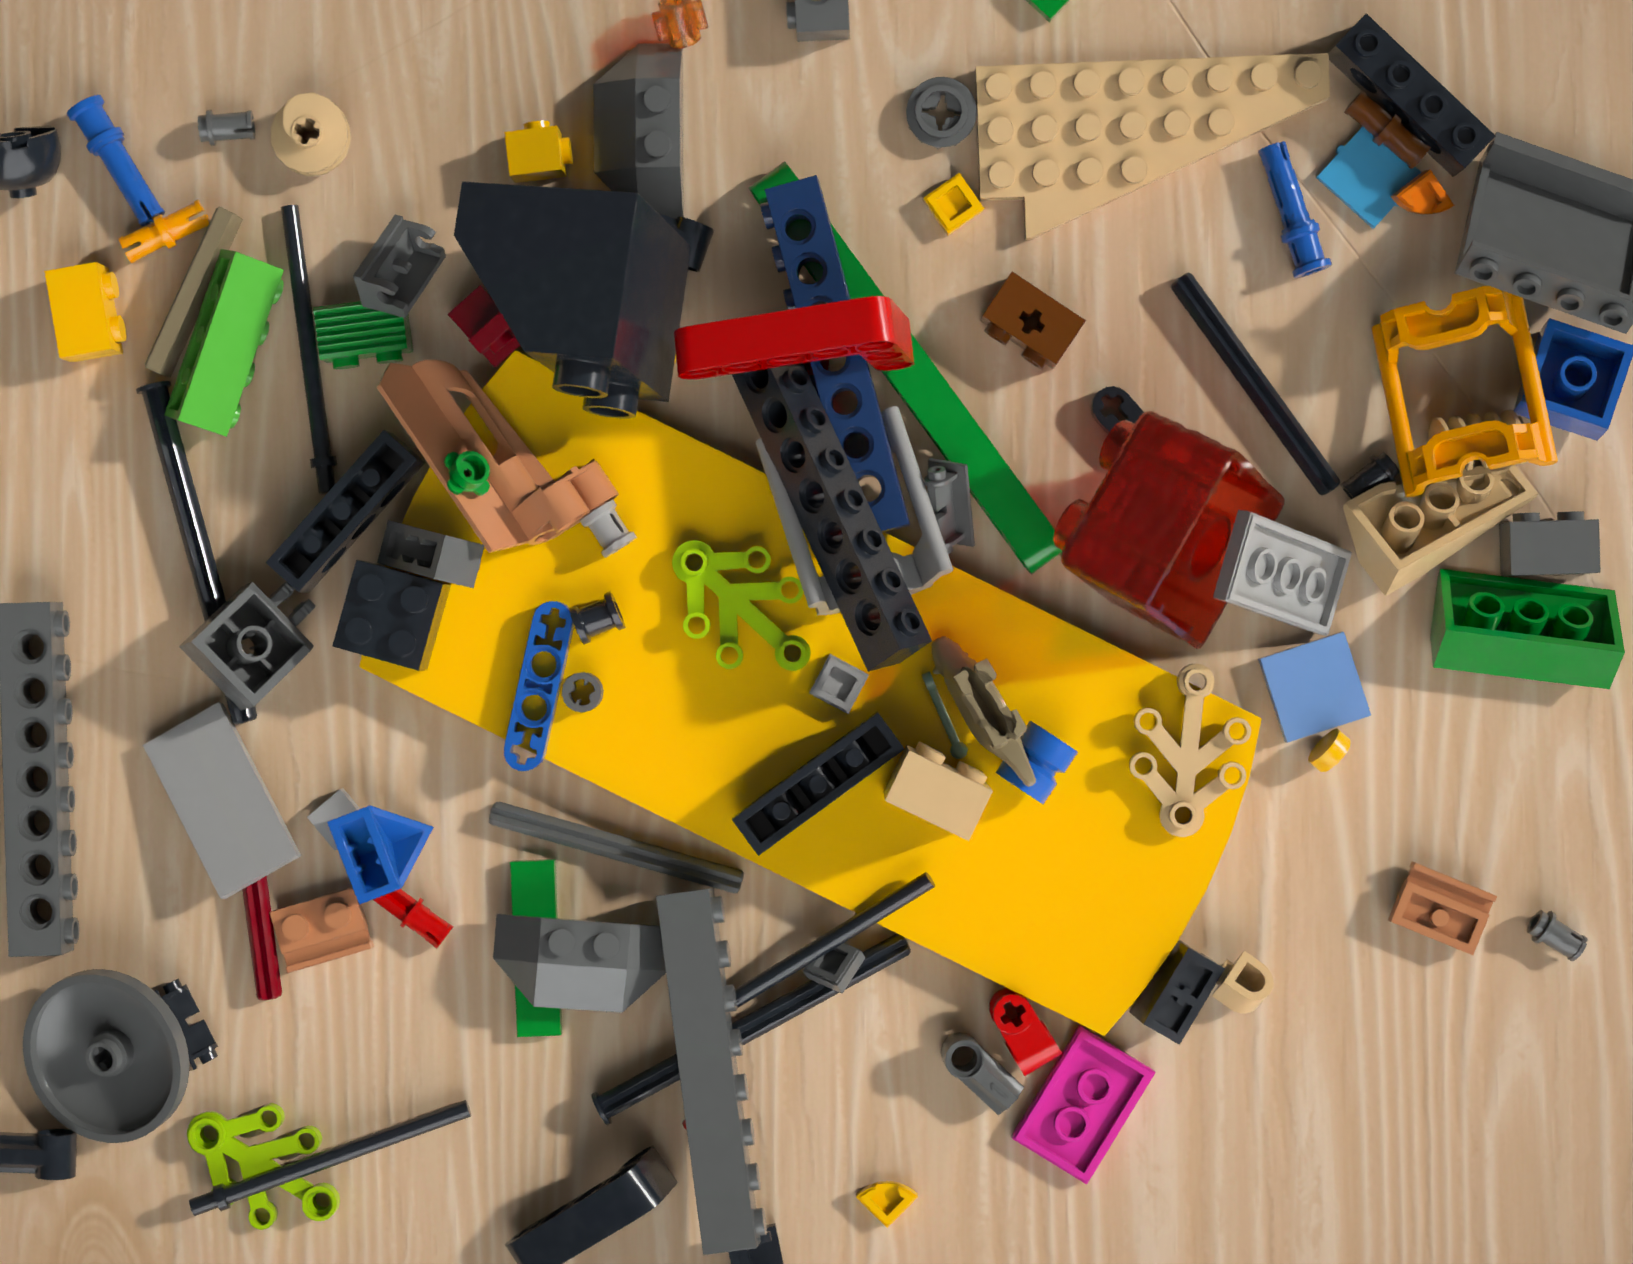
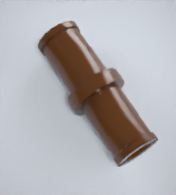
[1344,90,1431,169]

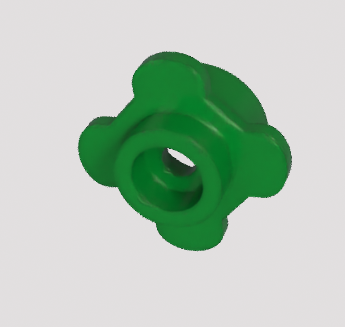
[444,451,490,496]

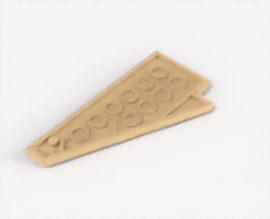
[975,53,1330,240]

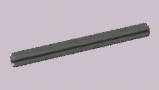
[489,802,744,894]

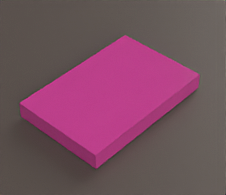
[1011,1024,1156,1185]

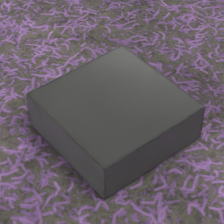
[803,943,865,994]

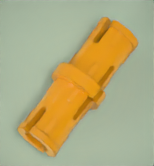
[118,200,210,263]

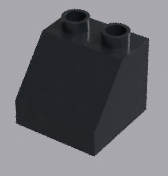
[454,181,691,419]

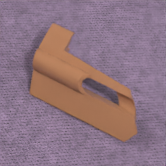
[377,360,619,553]

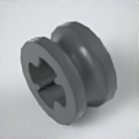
[562,672,604,712]

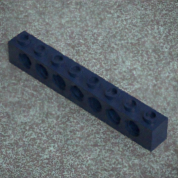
[760,175,911,533]

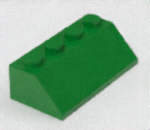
[1430,569,1625,689]

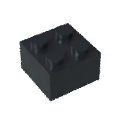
[332,560,451,671]

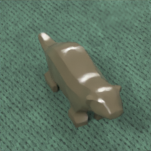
[931,636,1036,787]

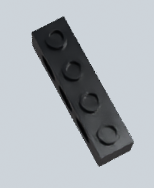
[1329,13,1496,177]
[265,430,426,593]
[732,711,904,856]

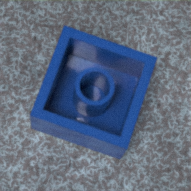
[1513,318,1633,441]

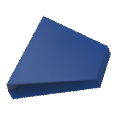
[327,805,434,905]

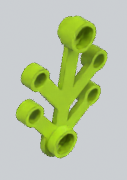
[672,540,811,671]
[187,1103,340,1230]

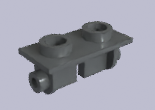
[924,458,975,554]

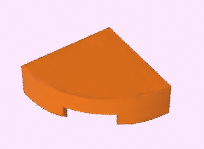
[1390,169,1455,215]

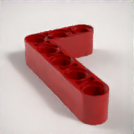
[674,296,914,380]

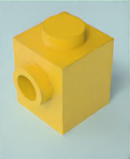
[504,120,573,183]

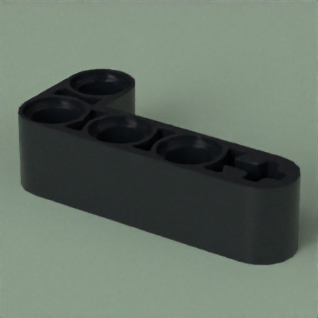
[505,1145,678,1264]

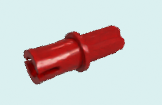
[373,889,454,949]

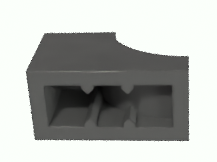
[377,520,484,588]

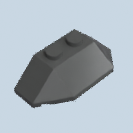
[593,43,684,219]
[493,914,666,1013]

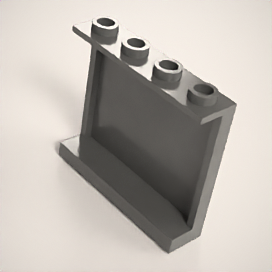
[1455,132,1633,334]

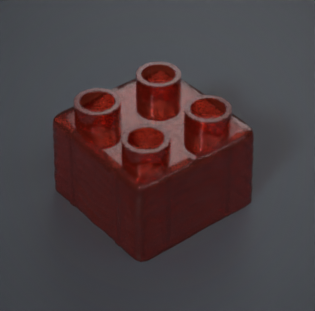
[1054,411,1285,649]

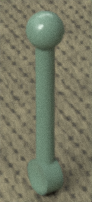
[922,671,968,759]

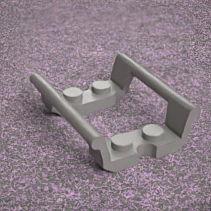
[756,406,953,615]

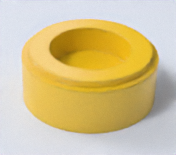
[1308,728,1350,772]

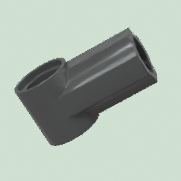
[941,1032,1024,1115]

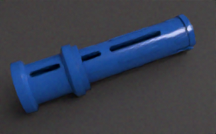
[66,95,165,226]
[1258,141,1332,278]

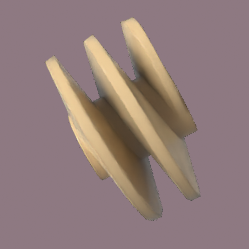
[271,92,351,177]

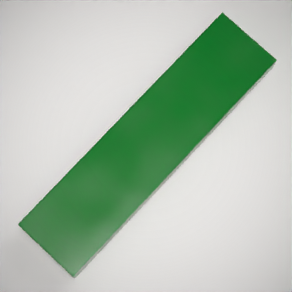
[510,859,562,1037]

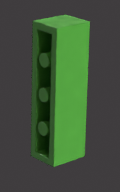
[164,249,284,437]

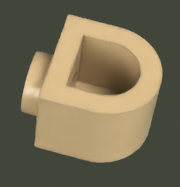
[1212,950,1274,1014]

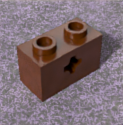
[981,271,1086,370]

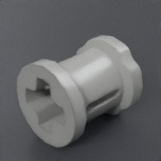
[580,500,637,558]

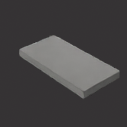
[1213,509,1352,636]
[143,702,301,899]

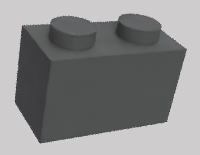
[1499,511,1601,576]

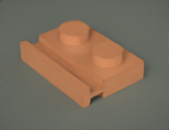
[1388,861,1497,955]
[269,887,374,973]

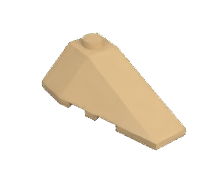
[1343,465,1538,596]

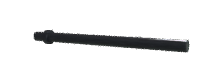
[281,205,337,494]
[735,872,935,1008]
[189,1100,471,1216]

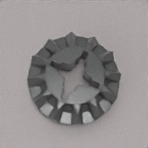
[906,77,977,149]

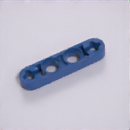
[504,601,574,771]

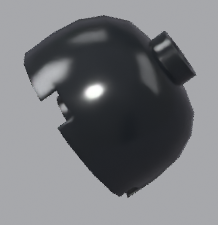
[0,126,61,198]

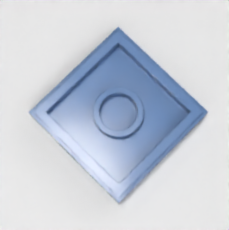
[1258,632,1371,743]

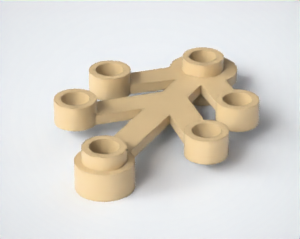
[1129,664,1251,837]

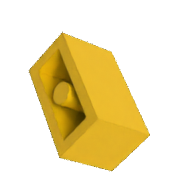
[44,262,127,362]

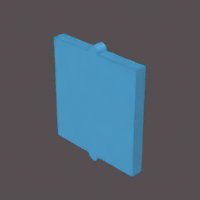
[1316,127,1422,229]

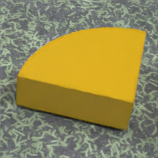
[856,1181,918,1228]

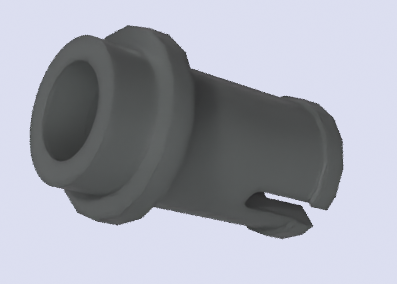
[198,110,256,146]
[1527,910,1588,961]

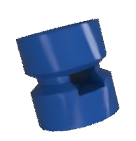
[996,720,1078,804]

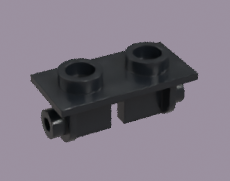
[155,978,218,1071]

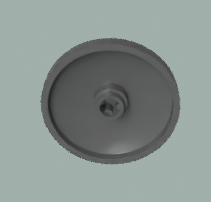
[23,969,189,1143]

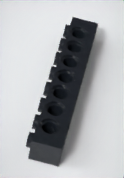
[732,363,932,672]

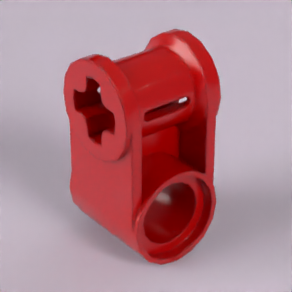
[989,988,1062,1076]

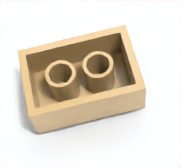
[883,741,993,841]

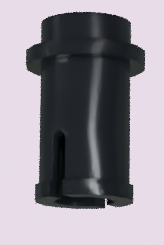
[1341,452,1400,499]

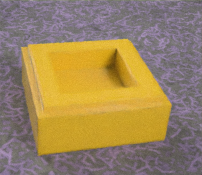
[923,173,984,236]

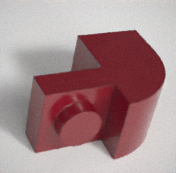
[447,285,520,367]

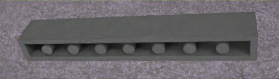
[656,888,767,1255]

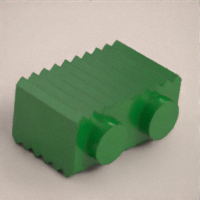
[313,301,413,369]

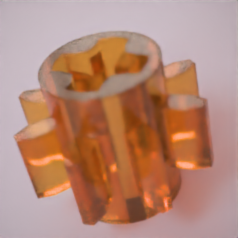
[651,0,708,48]

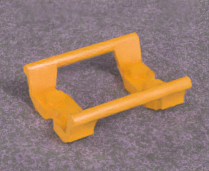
[1371,286,1558,497]

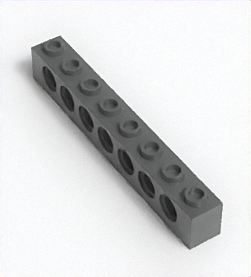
[0,602,80,957]

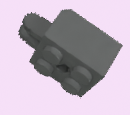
[179,581,315,710]

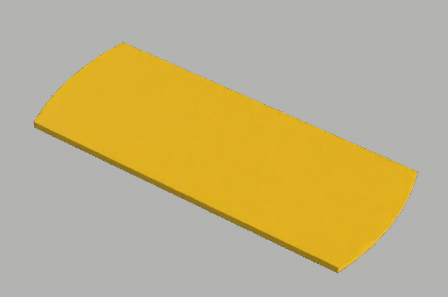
[359,350,1262,1036]

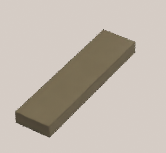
[145,207,243,377]

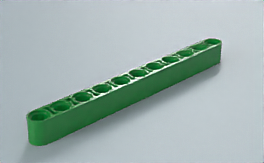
[749,161,1067,575]

